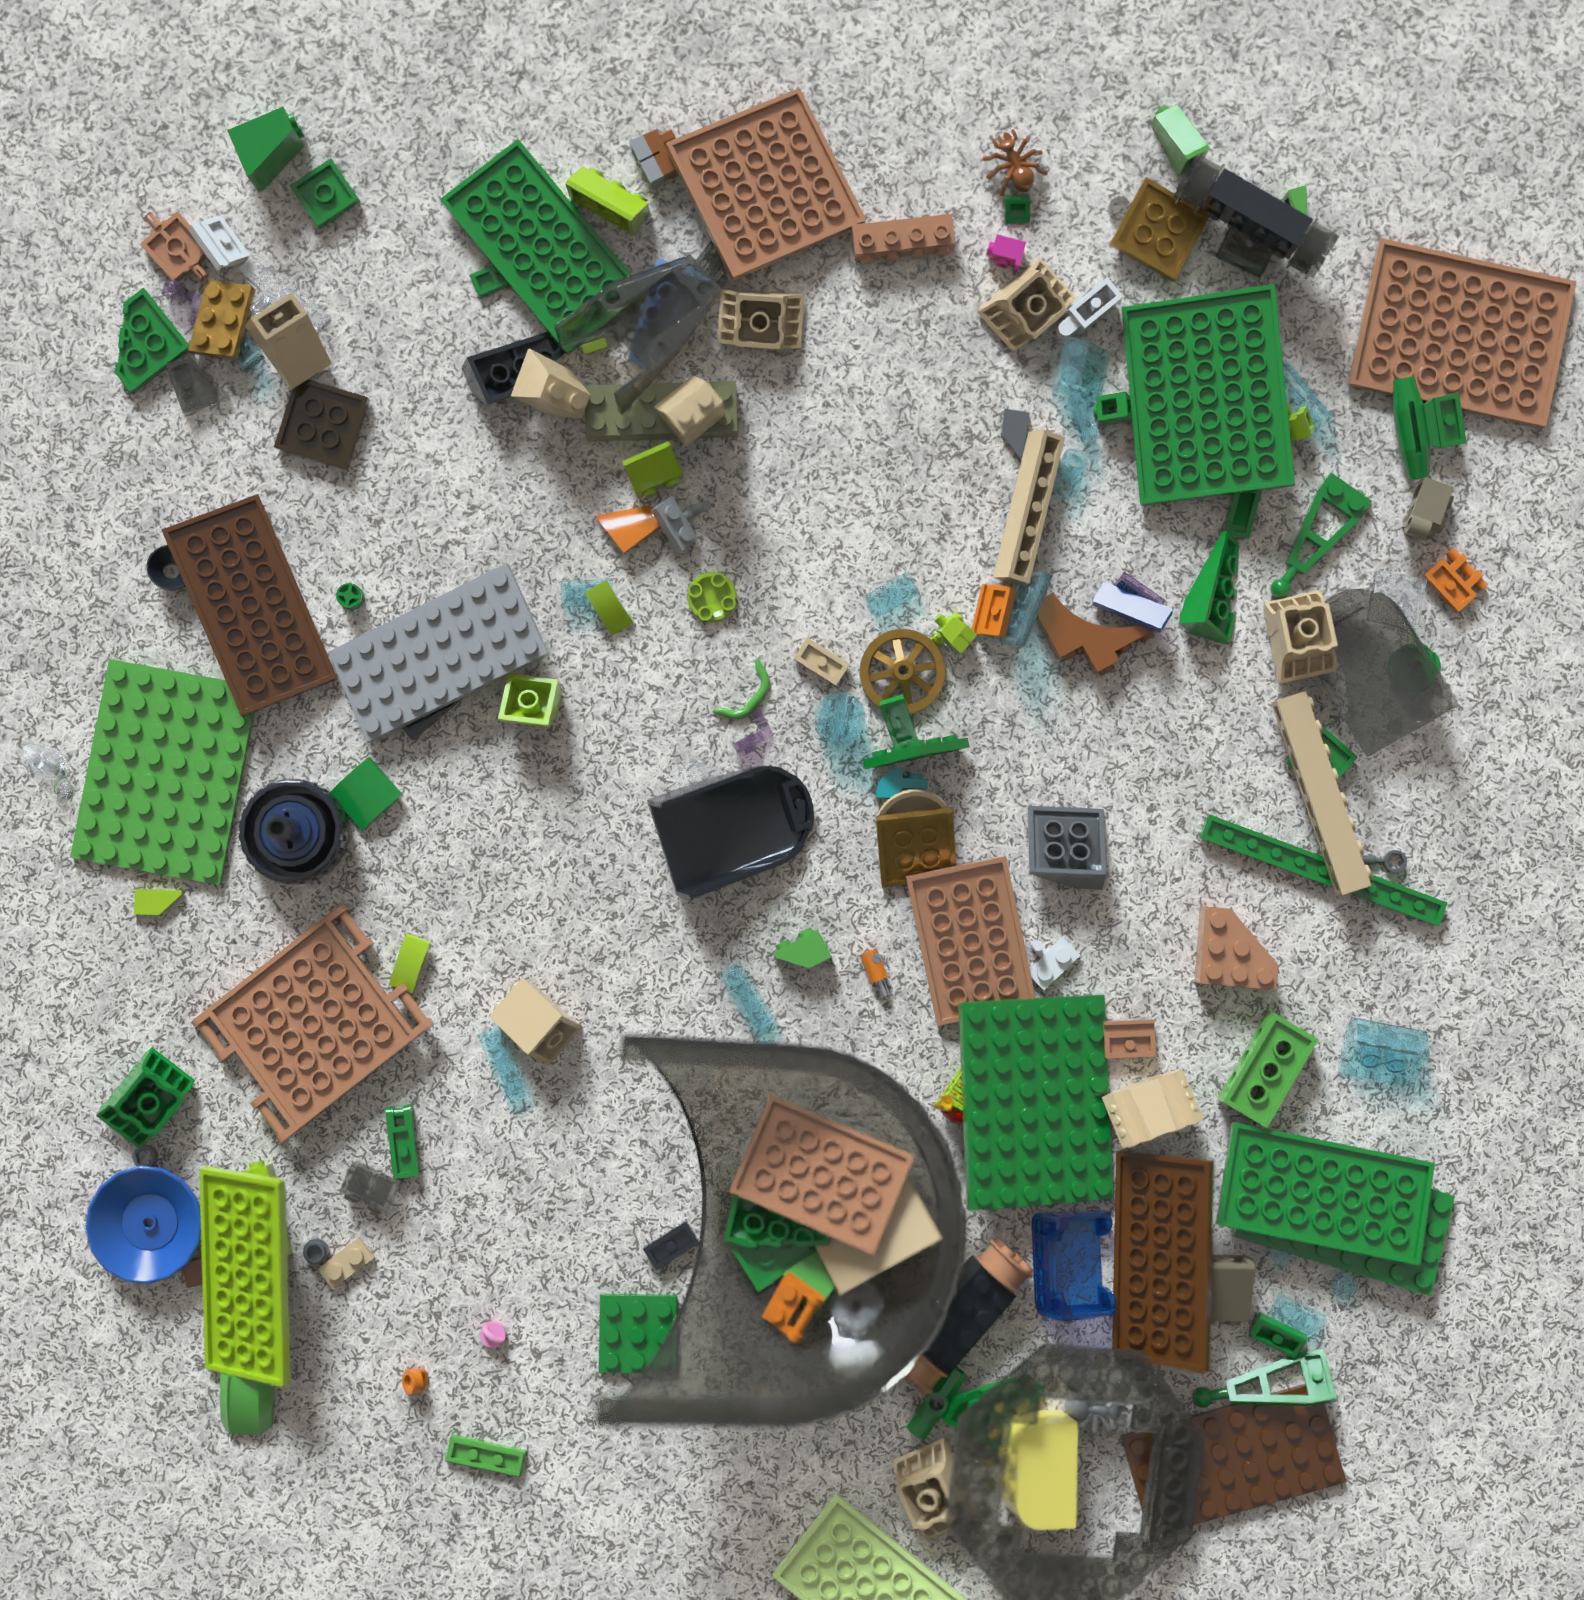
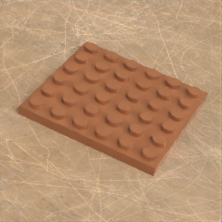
[665,87,866,281]

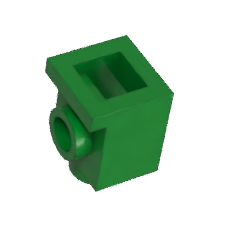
[1093,391,1132,426]

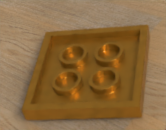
[1109,177,1209,282]
[875,807,956,887]

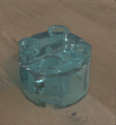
[814,692,865,745]

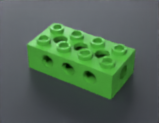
[1217,1012,1319,1128]

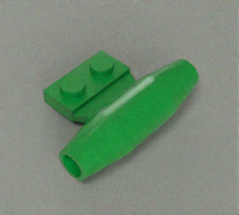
[1393,376,1467,480]

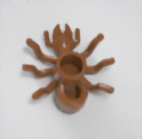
[983,129,1048,197]

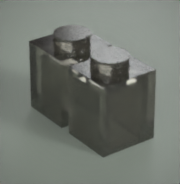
[339,1161,402,1214]

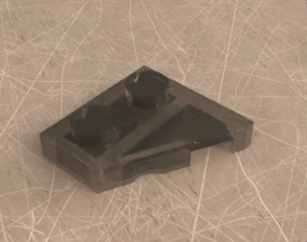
[165,357,230,414]

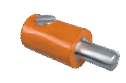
[860,948,890,997]

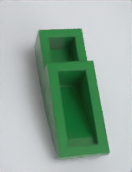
[1224,491,1262,539]

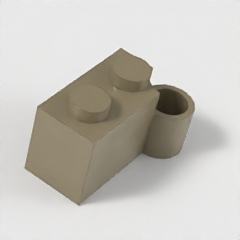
[1402,477,1454,540]

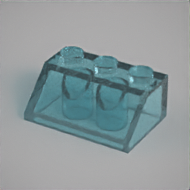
[1338,1017,1430,1087]

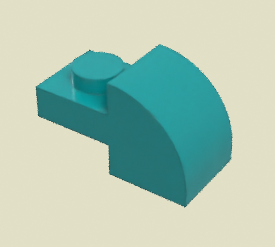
[875,768,928,799]

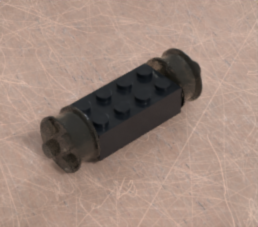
[1173,153,1339,280]

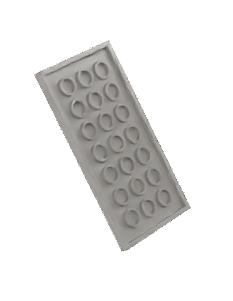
[328,563,550,743]

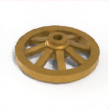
[860,629,945,714]

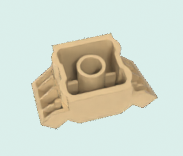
[977,257,1076,352]
[717,289,805,349]
[1263,590,1338,683]
[1102,1069,1204,1148]
[893,1438,979,1540]

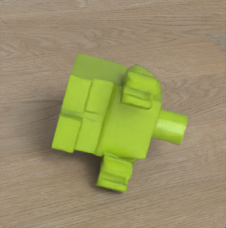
[1287,404,1315,441]
[930,611,977,654]

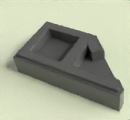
[1001,409,1030,459]

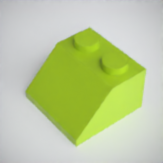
[622,441,684,499]
[498,674,562,727]

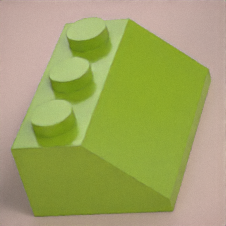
[565,166,650,236]

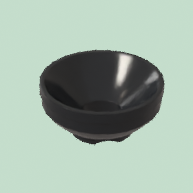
[147,545,185,591]

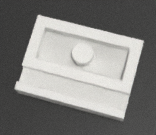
[189,215,250,271]

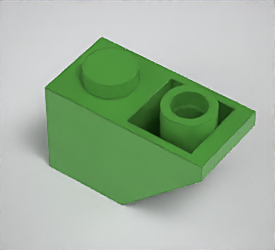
[773,927,832,969]

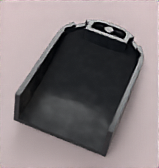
[647,765,814,900]

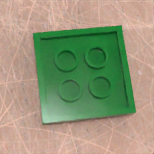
[598,1294,677,1374]

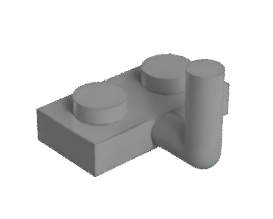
[650,496,711,553]

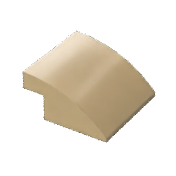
[815,1145,942,1295]

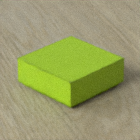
[581,338,608,355]

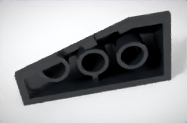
[461,331,565,405]

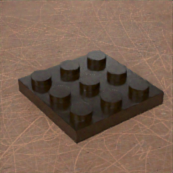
[274,379,370,471]

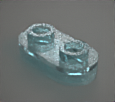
[1053,449,1087,499]

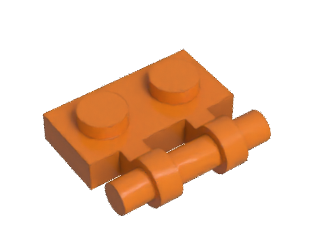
[1422,548,1488,613]

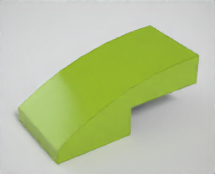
[585,580,634,636]
[389,934,431,994]

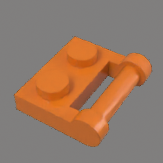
[762,1272,825,1343]

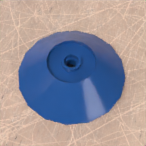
[85,1165,201,1284]

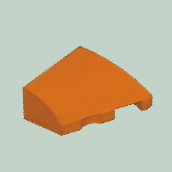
[596,505,661,555]

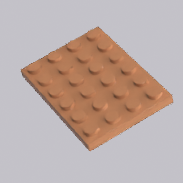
[905,855,1035,1026]
[729,1095,915,1255]

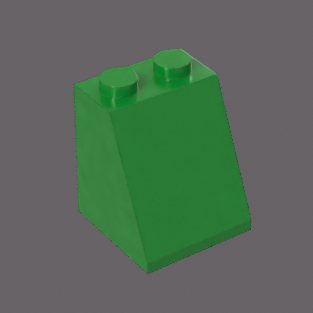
[227,107,305,192]

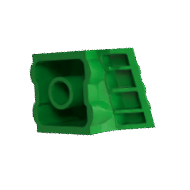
[96,1047,195,1149]

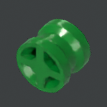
[336,583,365,610]

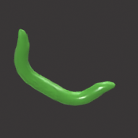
[712,658,770,720]

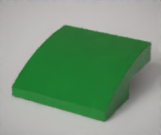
[330,757,403,831]

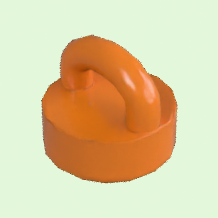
[402,1368,428,1396]

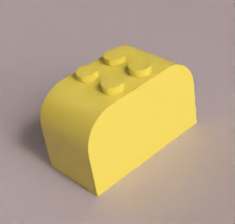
[997,1410,1078,1530]

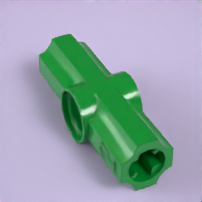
[906,1367,968,1441]

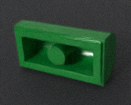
[1249,1312,1307,1359]

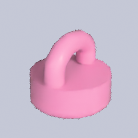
[480,1321,506,1348]

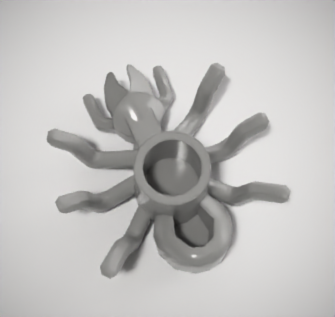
[1064,1376,1128,1440]

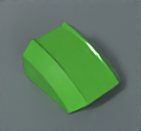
[220,1373,275,1435]

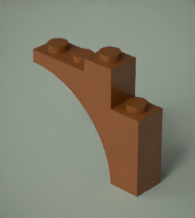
[1029,592,1155,676]

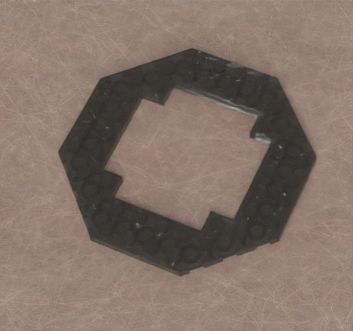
[945,1343,1205,1600]

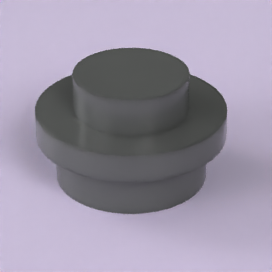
[303,1238,329,1265]

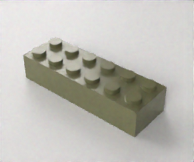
[584,381,738,442]

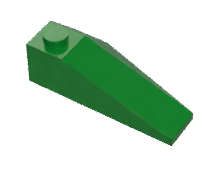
[1179,531,1239,644]
[724,1194,831,1248]

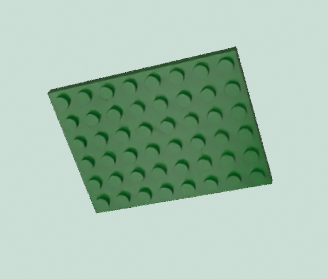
[1121,284,1295,506]
[958,995,1114,1211]

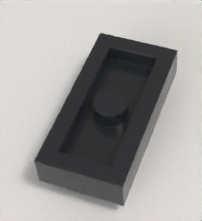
[643,1220,700,1271]

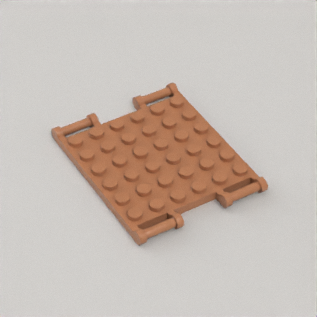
[191,904,434,1145]

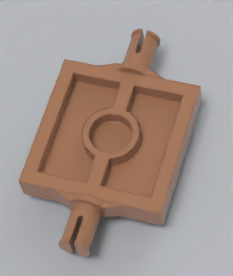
[140,211,209,283]

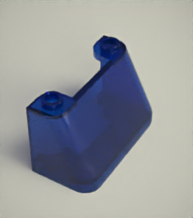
[1031,1210,1116,1322]

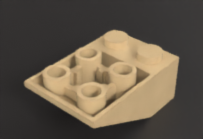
[245,292,332,390]

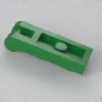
[385,1104,420,1179]

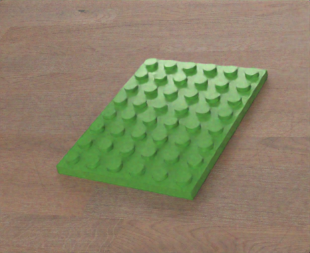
[70,659,255,885]

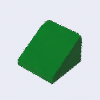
[1003,194,1030,224]

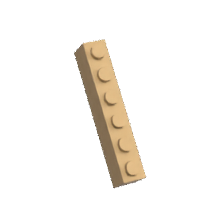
[993,429,1065,585]

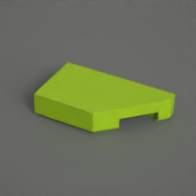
[134,889,184,915]

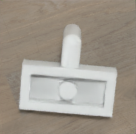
[1029,937,1081,990]

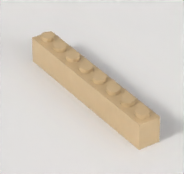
[1271,691,1372,895]

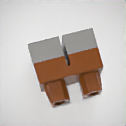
[629,129,678,190]

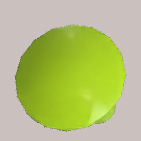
[687,572,737,622]

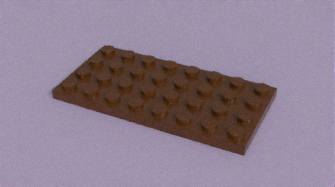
[161,494,337,717]
[1112,1150,1214,1373]
[1121,1384,1347,1537]

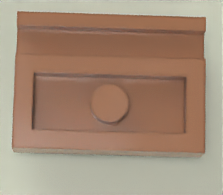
[1103,1019,1156,1059]

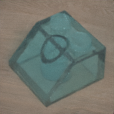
[1051,336,1111,401]

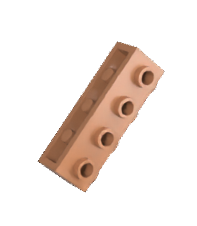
[851,214,955,264]

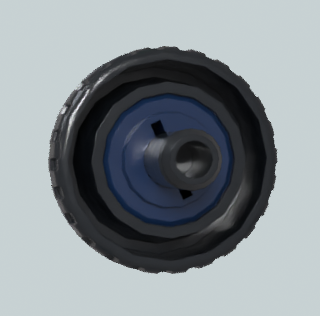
[238,779,350,885]

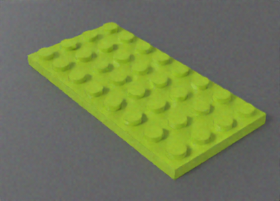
[199,1166,290,1387]

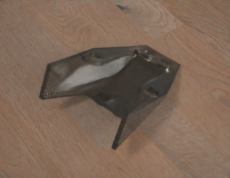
[554,255,722,415]

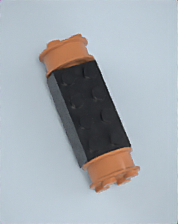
[889,1236,1034,1396]

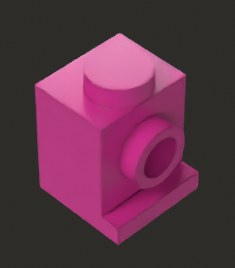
[986,234,1026,273]

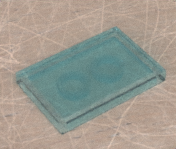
[996,572,1053,646]

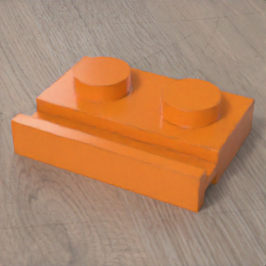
[972,584,1017,638]

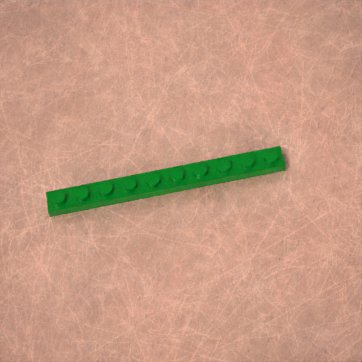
[1199,814,1448,926]

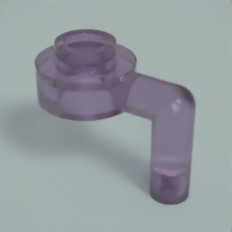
[161,280,202,325]
[733,709,772,756]

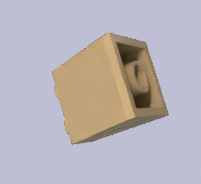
[511,349,590,419]
[653,376,725,447]
[489,978,582,1065]

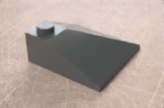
[1028,806,1107,890]

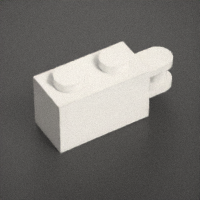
[1056,277,1123,340]

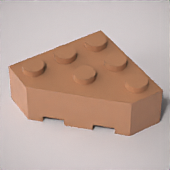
[1194,906,1278,990]

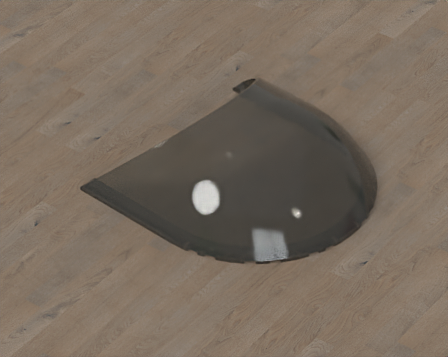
[594,1033,966,1427]

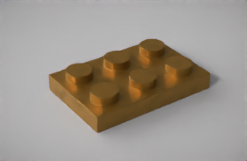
[188,280,256,360]

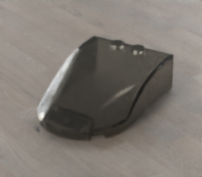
[1318,589,1459,757]

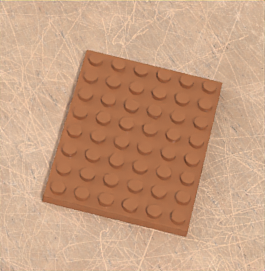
[1347,238,1577,429]

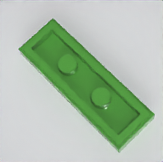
[445,1434,527,1478]

